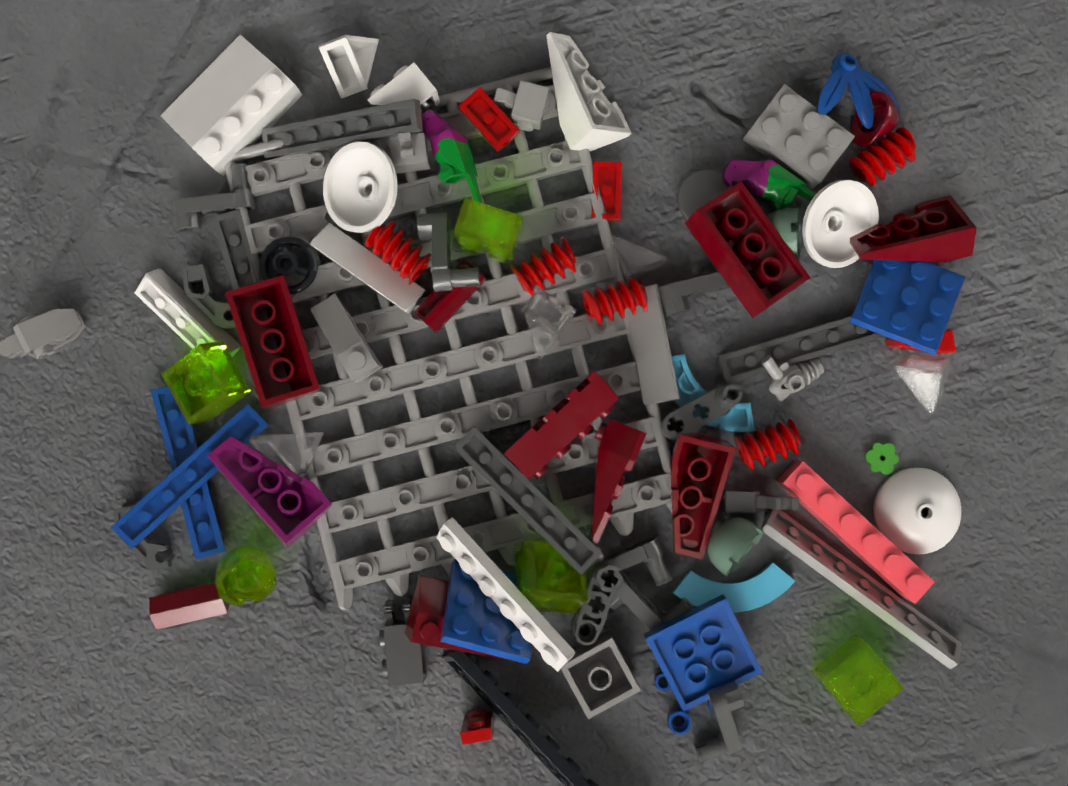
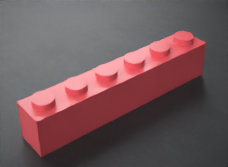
[776,460,935,604]

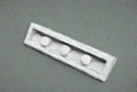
[310,223,425,314]
[134,269,241,372]

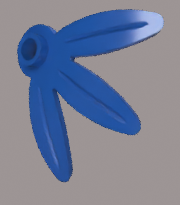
[817,54,899,128]

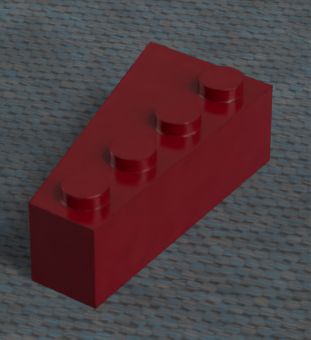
[504,371,619,480]

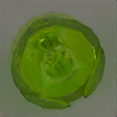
[215,546,276,606]

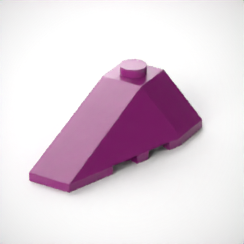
[207,437,332,548]

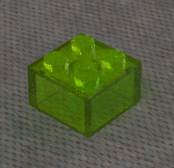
[453,198,524,263]
[161,341,251,425]
[515,540,589,614]
[812,635,904,726]

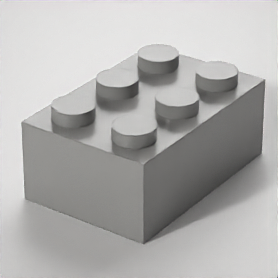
[743,84,855,190]

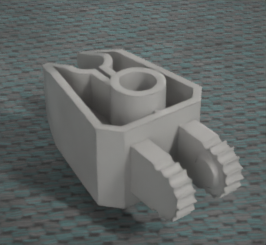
[0,309,86,359]

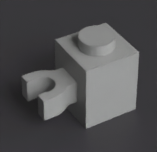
[494,80,549,131]
[385,132,431,174]

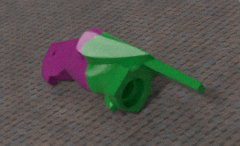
[420,110,483,206]
[722,160,816,210]

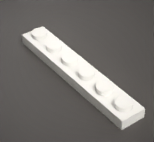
[436,517,576,672]

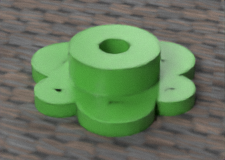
[864,443,899,475]

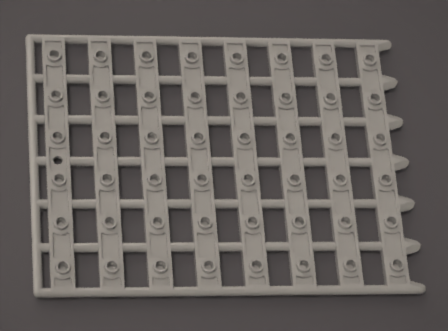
[224,66,672,610]

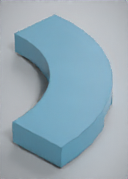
[671,354,755,432]
[672,562,795,613]

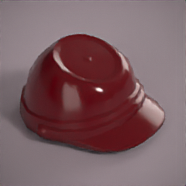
[850,91,899,147]

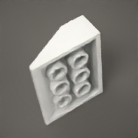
[160,35,302,176]

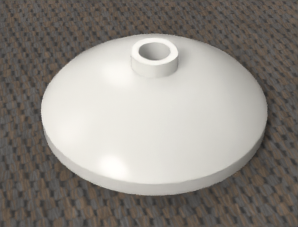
[323,142,398,233]
[802,180,879,268]
[873,468,961,554]

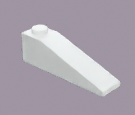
[546,32,632,152]

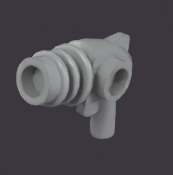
[761,355,824,401]

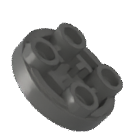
[677,169,734,221]

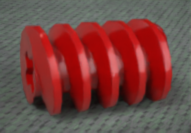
[849,127,916,187]
[365,221,431,285]
[511,237,577,296]
[582,277,648,325]
[734,419,800,470]

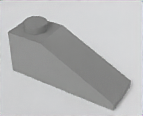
[310,293,383,383]

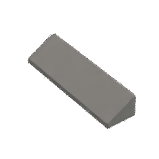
[628,284,680,405]

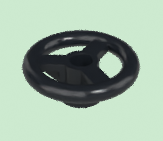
[259,236,318,295]

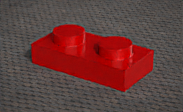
[458,87,520,152]
[591,161,622,222]
[460,709,495,745]

